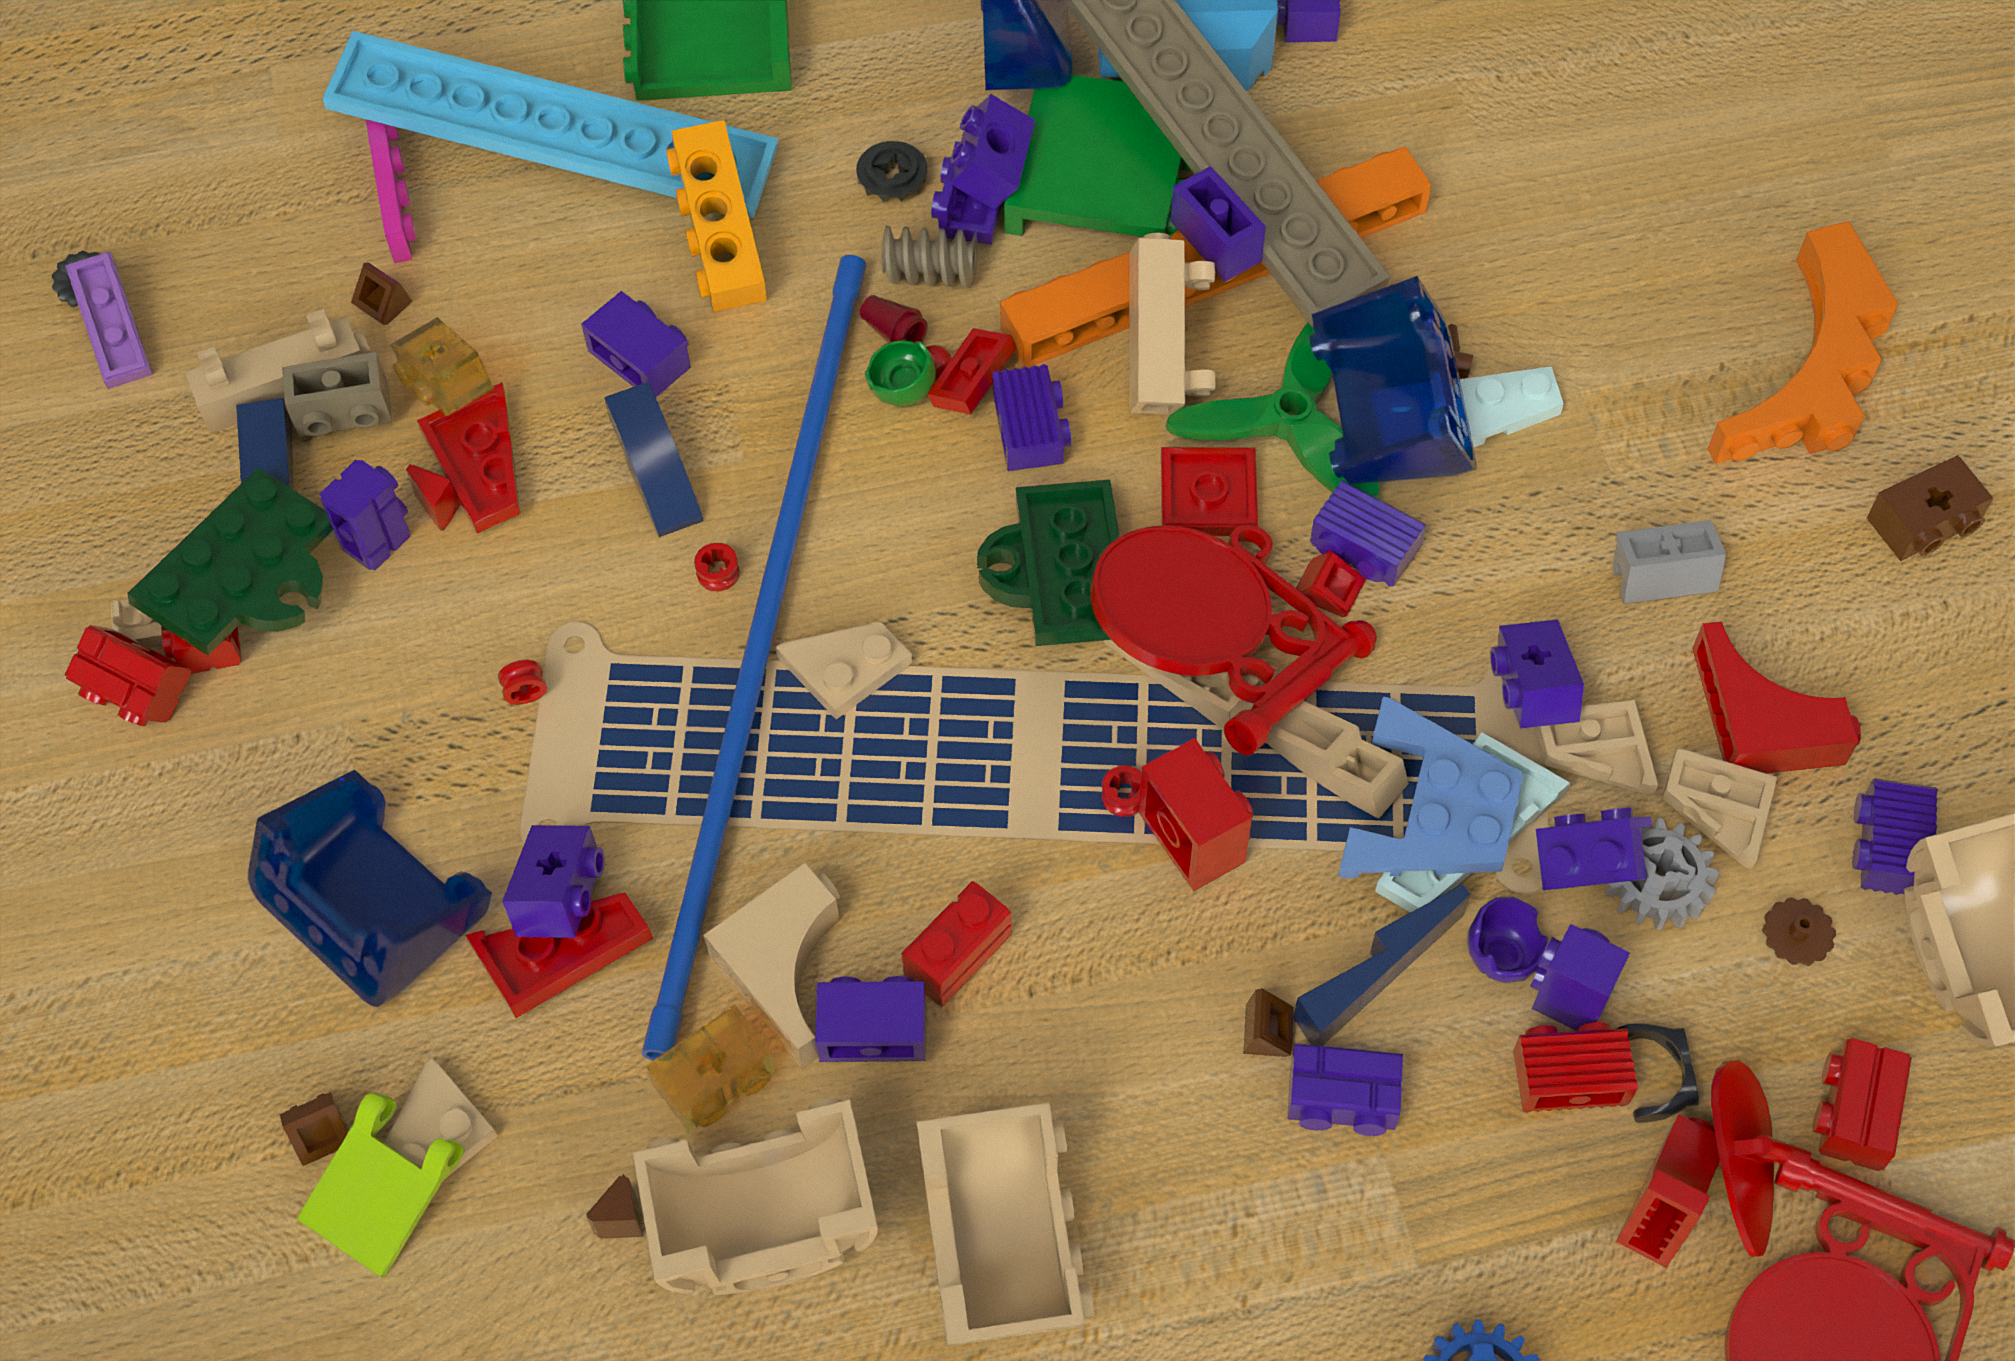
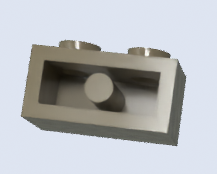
[282,352,392,437]

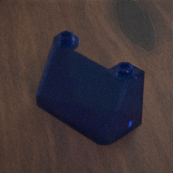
[981,0,1073,90]
[1309,276,1477,484]
[248,769,492,1007]

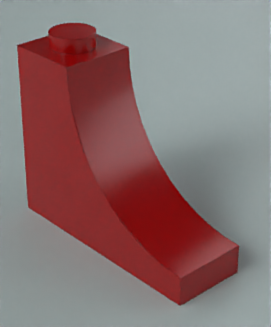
[1692,621,1861,774]
[1616,1114,1720,1268]

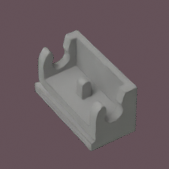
[1613,520,1726,604]

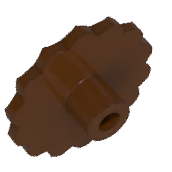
[1762,897,1836,966]

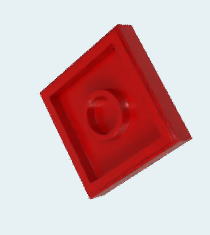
[1161,447,1258,536]

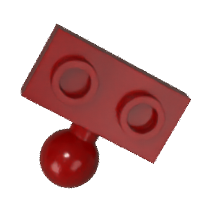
[926,328,1016,415]

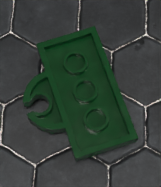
[127,467,333,656]
[977,479,1120,646]

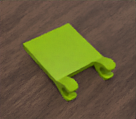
[296,1093,464,1277]

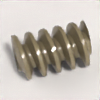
[882,226,977,288]

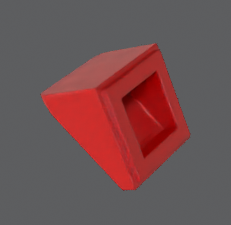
[406,464,460,531]
[1296,550,1366,618]

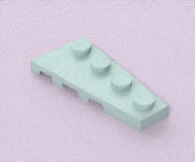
[1368,366,1563,479]
[1375,732,1570,913]

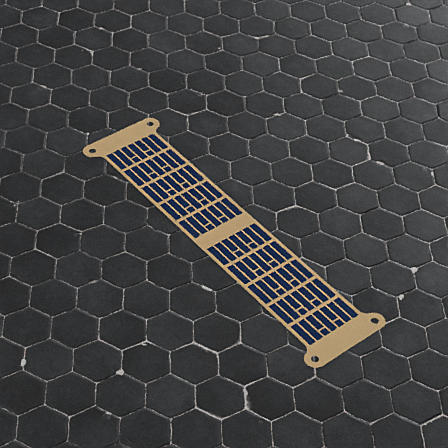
[520,622,1548,893]

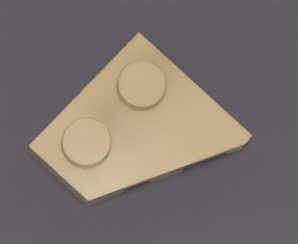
[776,622,912,720]

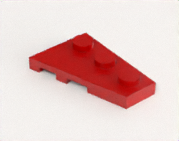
[417,382,520,533]
[466,892,653,1018]

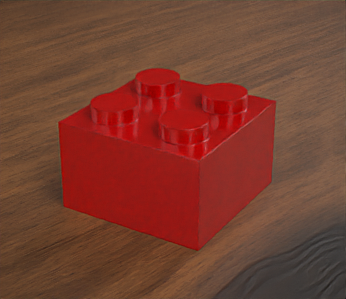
[1139,738,1253,891]

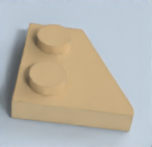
[1535,700,1658,795]
[1662,747,1777,869]
[385,1057,498,1180]

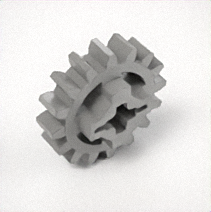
[1605,818,1719,930]

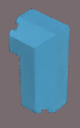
[1098,0,1278,91]

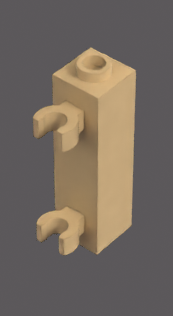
[1129,233,1215,415]
[185,309,371,434]

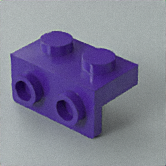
[931,141,1002,245]
[1536,808,1652,890]

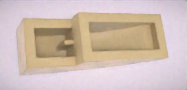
[1266,701,1409,819]

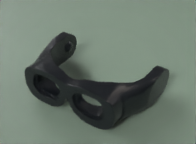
[1617,1023,1699,1123]

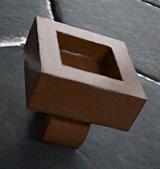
[279,1092,350,1166]

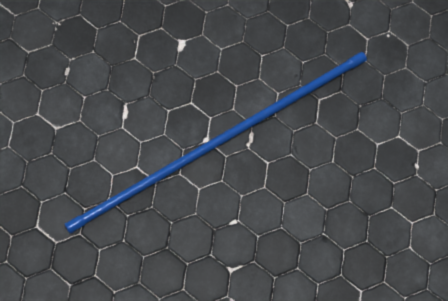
[641,255,866,1063]

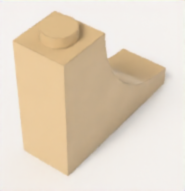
[704,863,840,1069]

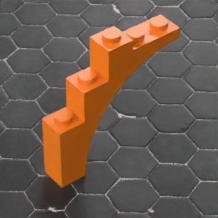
[1708,220,1899,464]

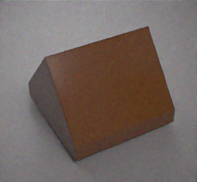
[351,262,412,325]
[1243,988,1294,1057]
[586,1174,643,1239]

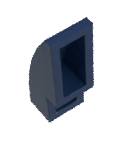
[604,382,703,537]

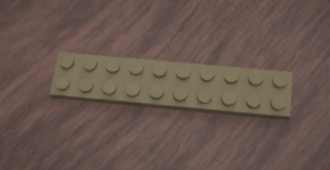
[1062,0,1390,328]

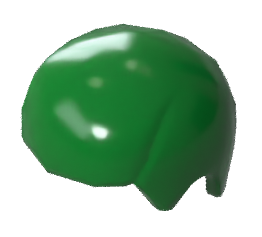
[865,340,936,407]

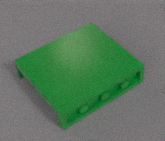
[623,0,792,101]
[1004,69,1191,237]

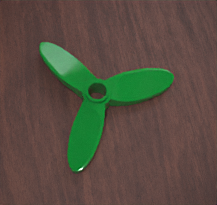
[1165,316,1380,498]

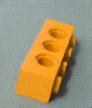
[666,120,767,312]

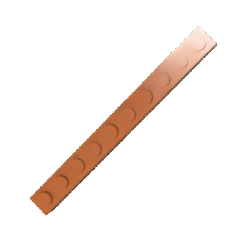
[1000,146,1431,367]

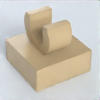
[110,600,166,648]

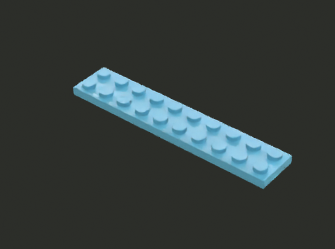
[323,31,778,218]

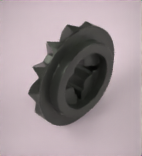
[856,141,927,203]

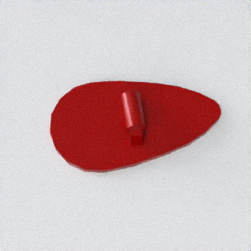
[1711,1061,1792,1257]

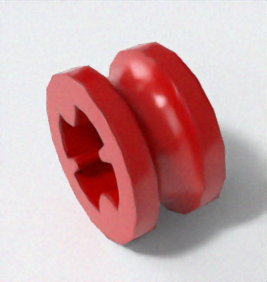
[694,543,740,592]
[498,659,547,705]
[1102,765,1142,817]

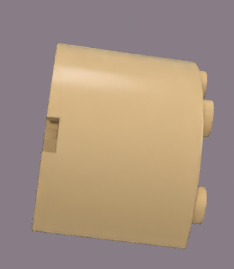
[1904,813,2015,1047]
[633,1098,878,1295]
[917,1102,1094,1347]

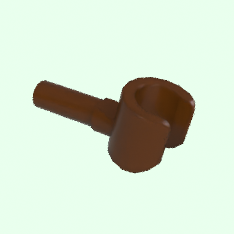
[1443,324,1474,380]

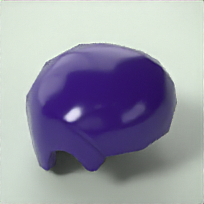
[1467,897,1548,983]

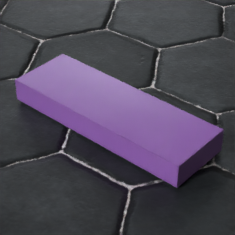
[65,251,153,389]

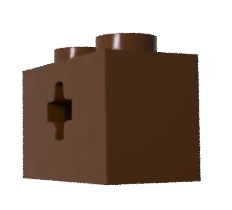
[1867,455,1993,561]

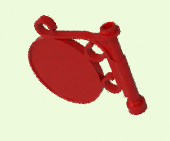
[1090,525,1377,755]
[1725,1143,2015,1361]

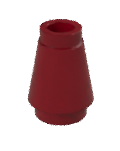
[859,295,928,343]

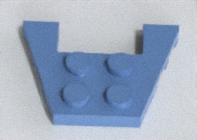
[1338,696,1524,878]

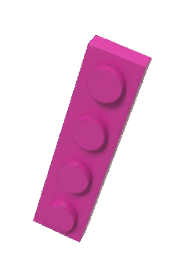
[365,119,417,263]

